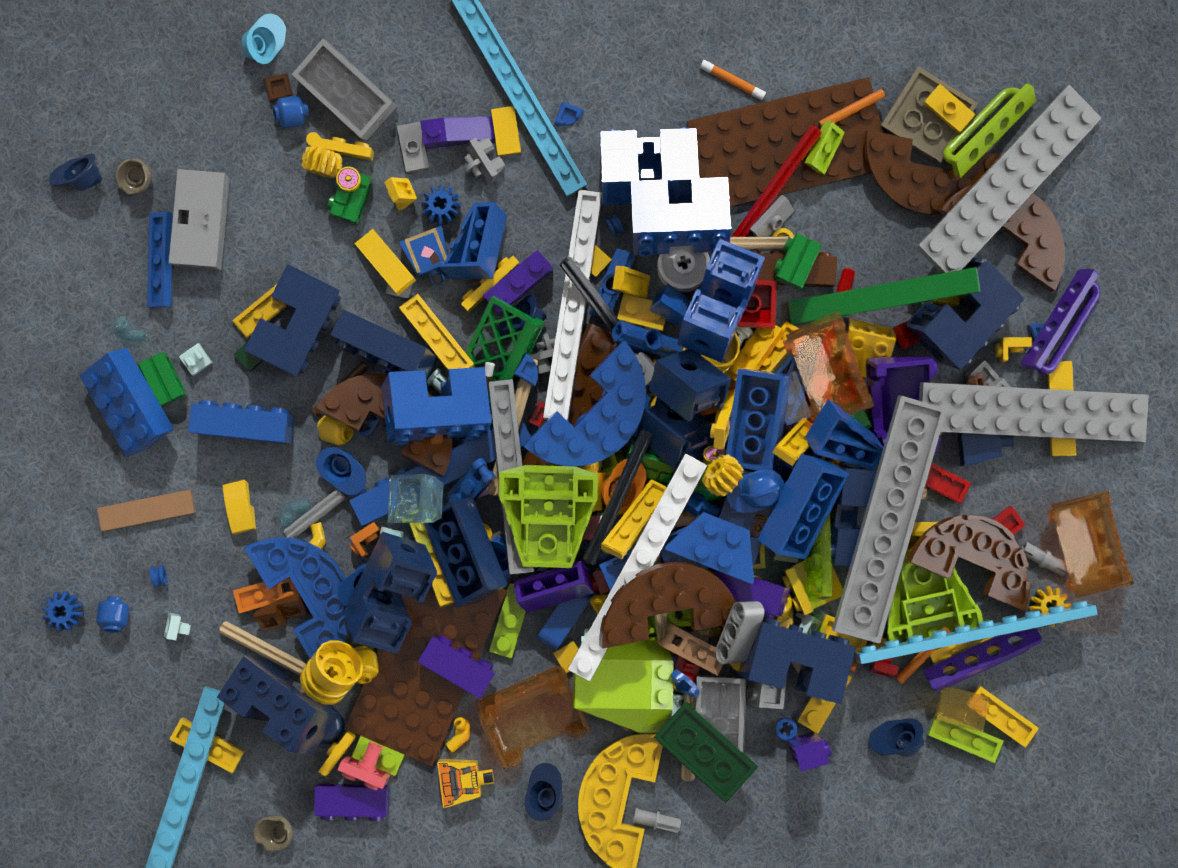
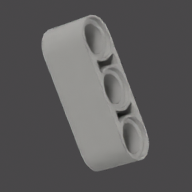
[716,601,764,664]

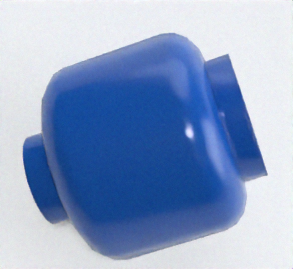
[273,96,309,128]
[96,596,129,633]

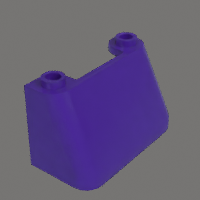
[865,357,941,454]

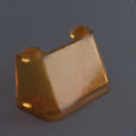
[783,311,874,421]
[1047,489,1134,598]
[477,666,591,770]

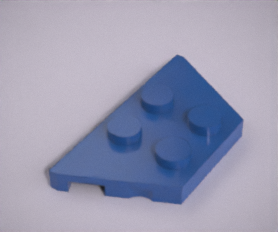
[665,512,754,584]

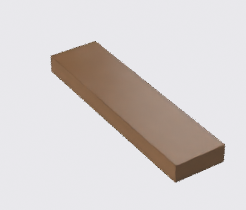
[97,490,196,531]

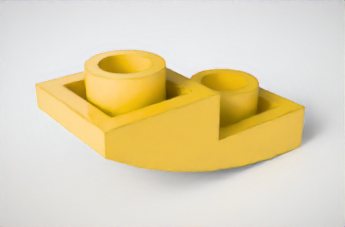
[223,480,256,535]

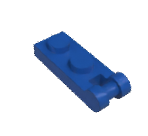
[444,458,496,503]

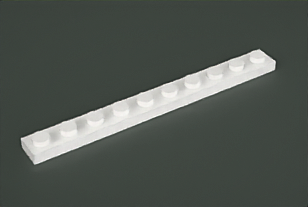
[543,190,602,421]
[568,454,707,681]

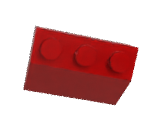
[738,280,777,329]

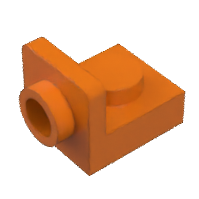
[350,522,381,557]

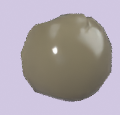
[115,158,152,195]
[253,815,293,851]

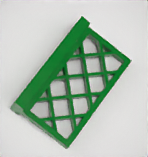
[466,296,545,404]

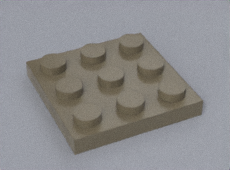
[881,66,978,164]

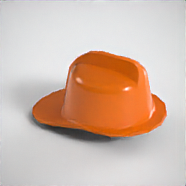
[601,459,646,515]

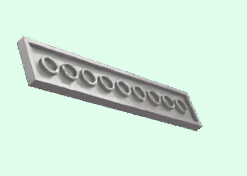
[916,85,1101,274]
[919,382,1149,442]
[832,395,947,643]

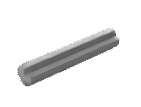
[283,489,345,538]

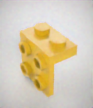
[782,553,843,615]

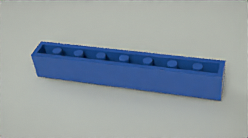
[349,420,531,526]

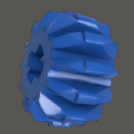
[421,184,461,225]
[41,591,84,632]

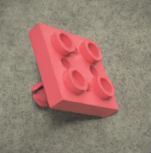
[338,742,391,790]

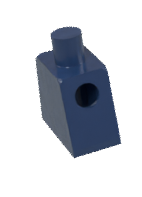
[957,433,1014,466]

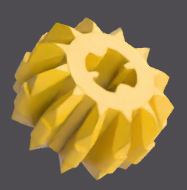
[301,146,343,178]
[702,455,744,497]
[1029,586,1071,627]

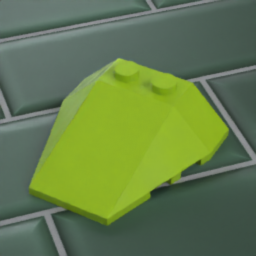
[499,465,598,568]
[887,553,983,643]
[573,637,673,733]

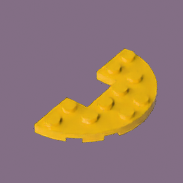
[578,733,663,868]

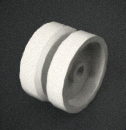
[657,246,710,293]

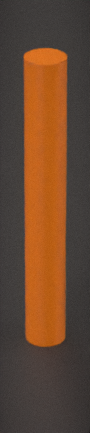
[818,89,885,127]
[896,627,950,684]

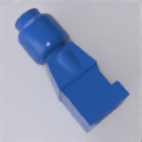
[649,284,690,326]

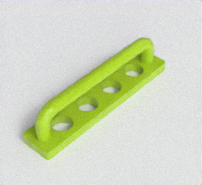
[943,84,1036,177]

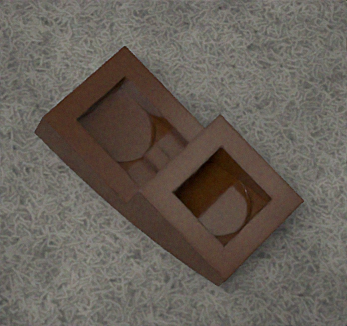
[253,593,309,631]

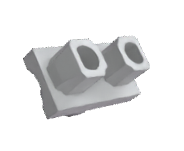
[463,138,506,184]
[530,333,556,375]

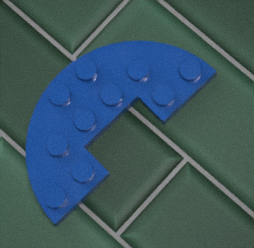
[523,341,646,466]
[244,537,349,659]

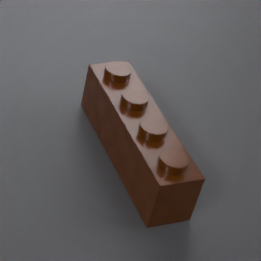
[749,249,837,288]

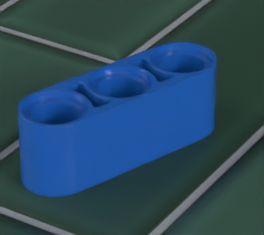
[536,593,594,651]

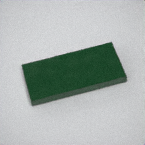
[653,701,758,803]

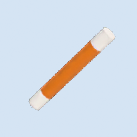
[700,60,766,101]

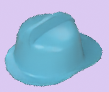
[241,14,286,64]

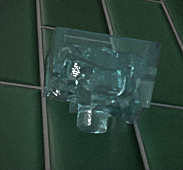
[387,474,443,523]

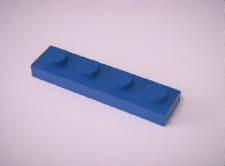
[147,212,173,308]

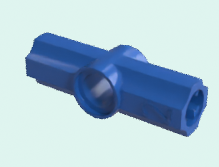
[589,248,636,319]
[612,321,683,358]

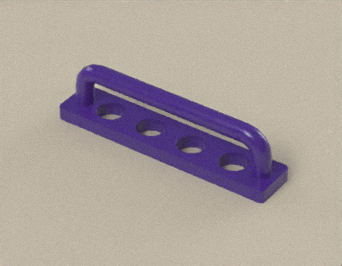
[1020,269,1100,374]
[924,628,1042,692]

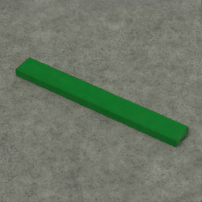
[788,267,981,325]

